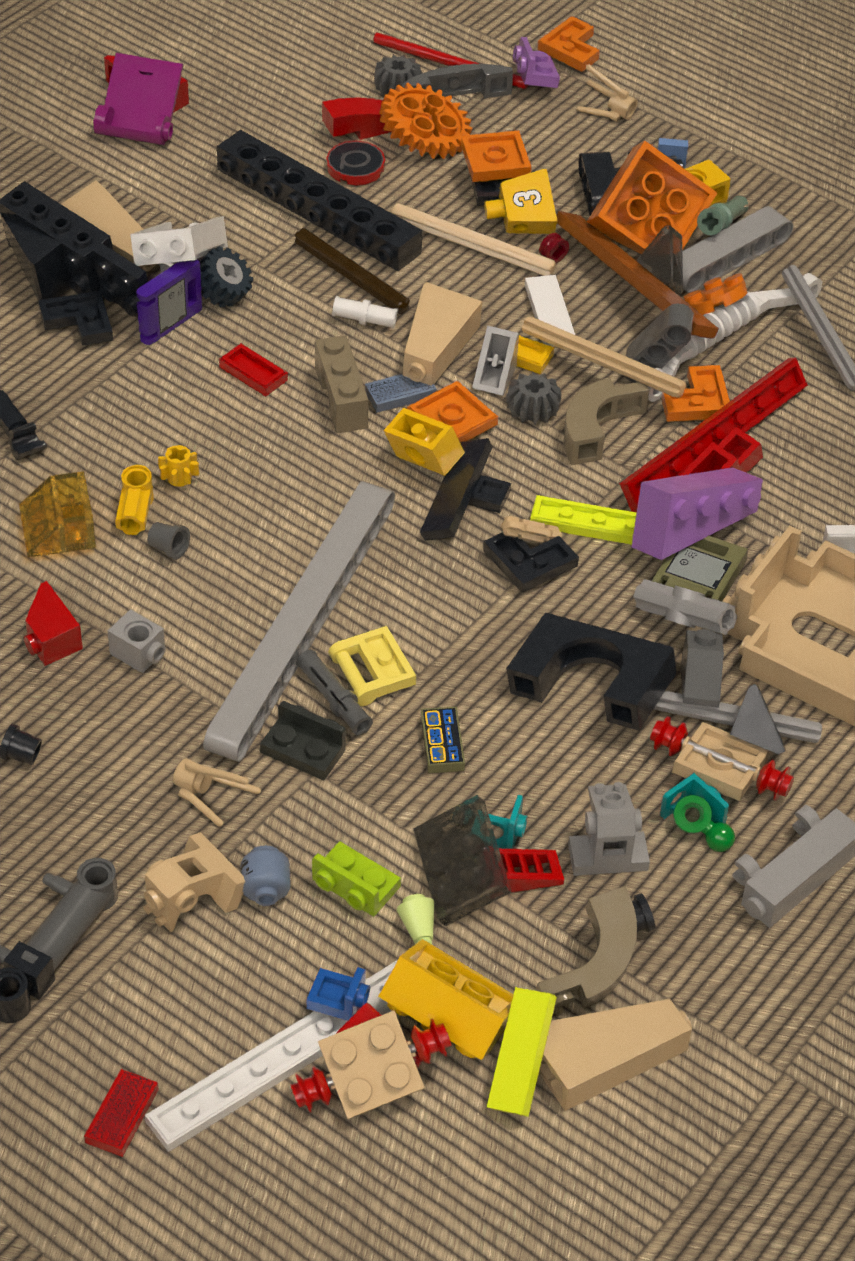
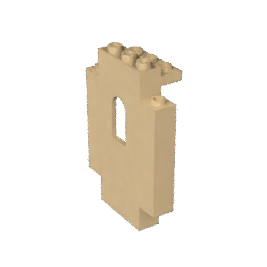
[723,525,855,726]

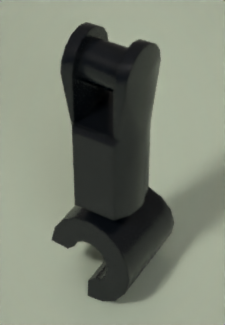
[0,390,47,460]

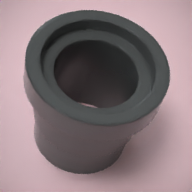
[147,522,190,559]

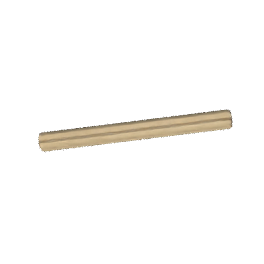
[391,203,556,276]
[522,317,686,398]

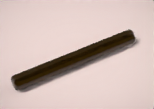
[294,228,410,314]

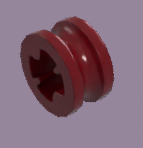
[539,232,569,264]

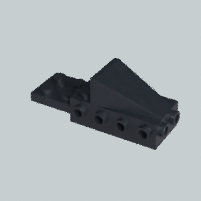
[0,181,148,318]

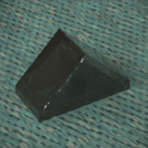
[636,225,683,294]

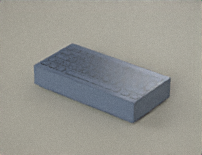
[365,374,437,413]

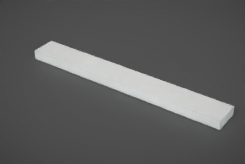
[145,960,398,1152]

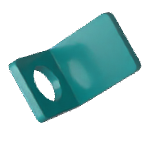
[660,773,729,823]
[471,795,528,849]

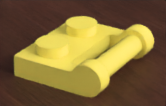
[328,626,416,706]

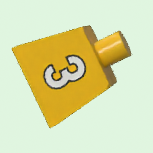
[484,169,557,234]

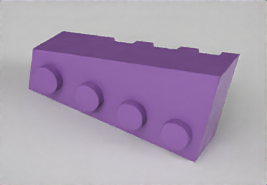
[631,468,763,560]

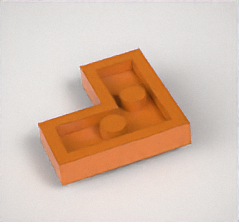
[538,16,600,72]
[661,365,730,422]

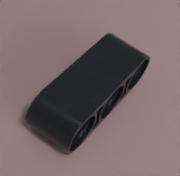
[578,151,616,216]

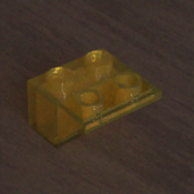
[19,471,96,558]

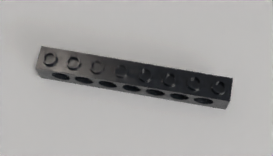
[217,130,422,271]

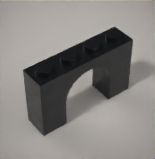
[506,612,677,731]

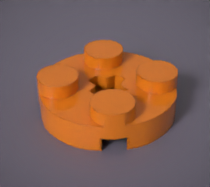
[683,273,748,315]

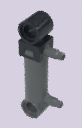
[0,858,118,1023]

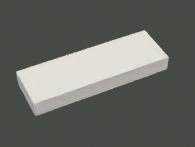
[525,275,575,347]

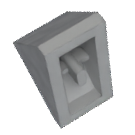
[472,325,519,396]

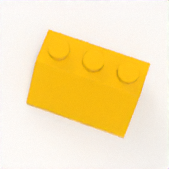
[378,939,513,1060]

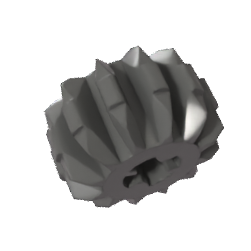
[374,54,422,96]
[506,371,562,425]

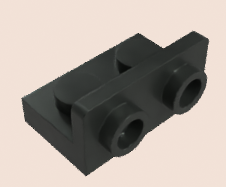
[260,701,346,780]

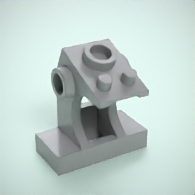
[568,782,650,876]

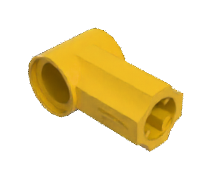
[115,465,154,535]

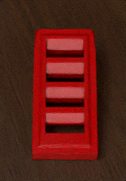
[482,848,565,896]

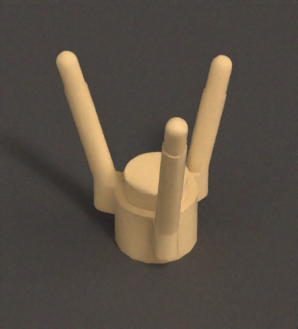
[577,64,638,122]
[173,758,261,827]

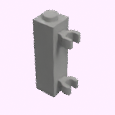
[732,805,855,928]

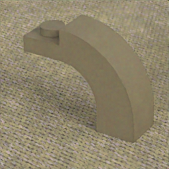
[564,378,649,465]
[536,886,637,1009]

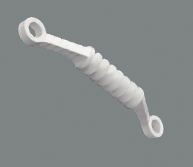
[648,273,822,402]

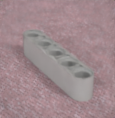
[665,206,793,293]

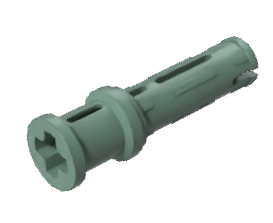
[697,196,749,235]

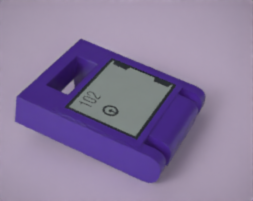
[137,260,202,345]

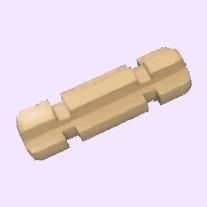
[500,516,562,543]

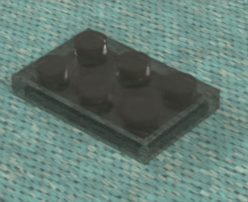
[413,795,512,926]

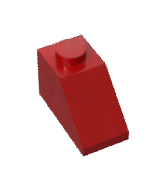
[24,581,83,666]

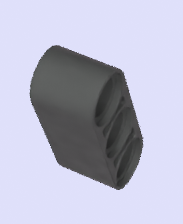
[625,303,694,383]

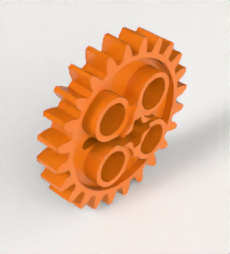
[379,83,472,159]

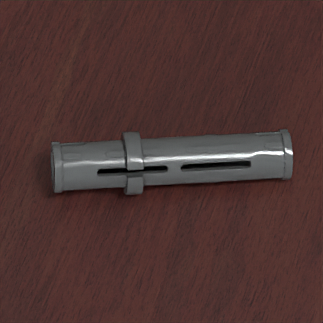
[296,649,373,735]

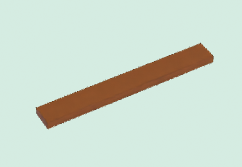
[556,210,719,339]

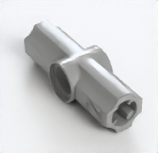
[633,579,737,635]

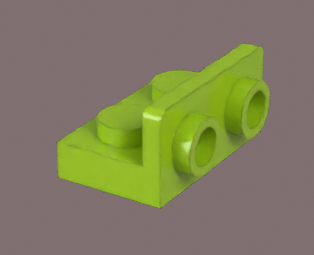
[312,841,401,917]

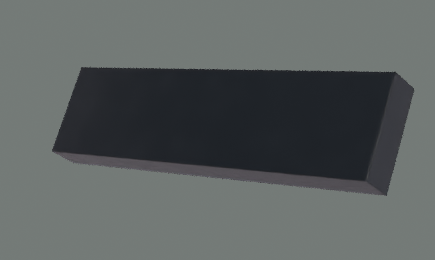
[420,438,493,541]

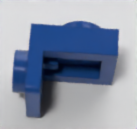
[306,967,370,1021]

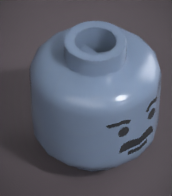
[240,845,291,906]

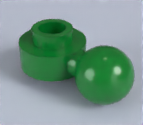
[673,795,735,852]

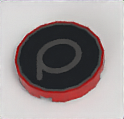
[326,141,385,186]

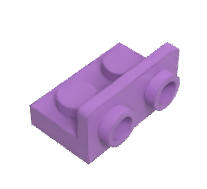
[513,37,560,88]

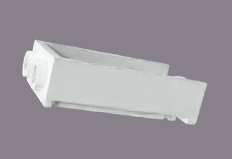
[130,216,228,266]

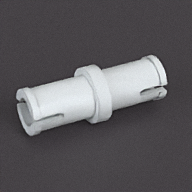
[332,296,398,329]

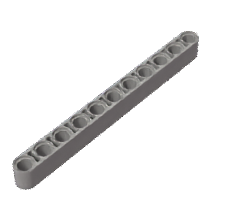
[203,481,395,762]

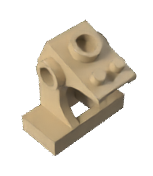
[143,832,245,932]

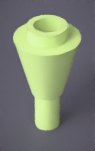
[397,894,434,945]

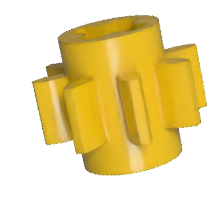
[158,445,200,487]

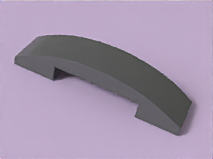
[402,64,513,98]

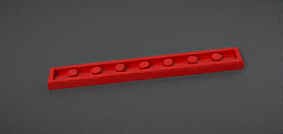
[619,357,808,513]

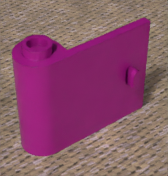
[93,53,184,145]

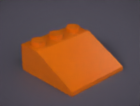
[587,141,717,267]

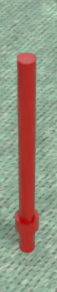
[373,32,528,90]

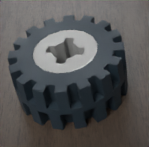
[199,247,253,308]

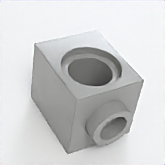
[107,609,166,673]

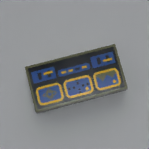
[420,706,465,773]

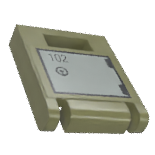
[652,535,748,601]

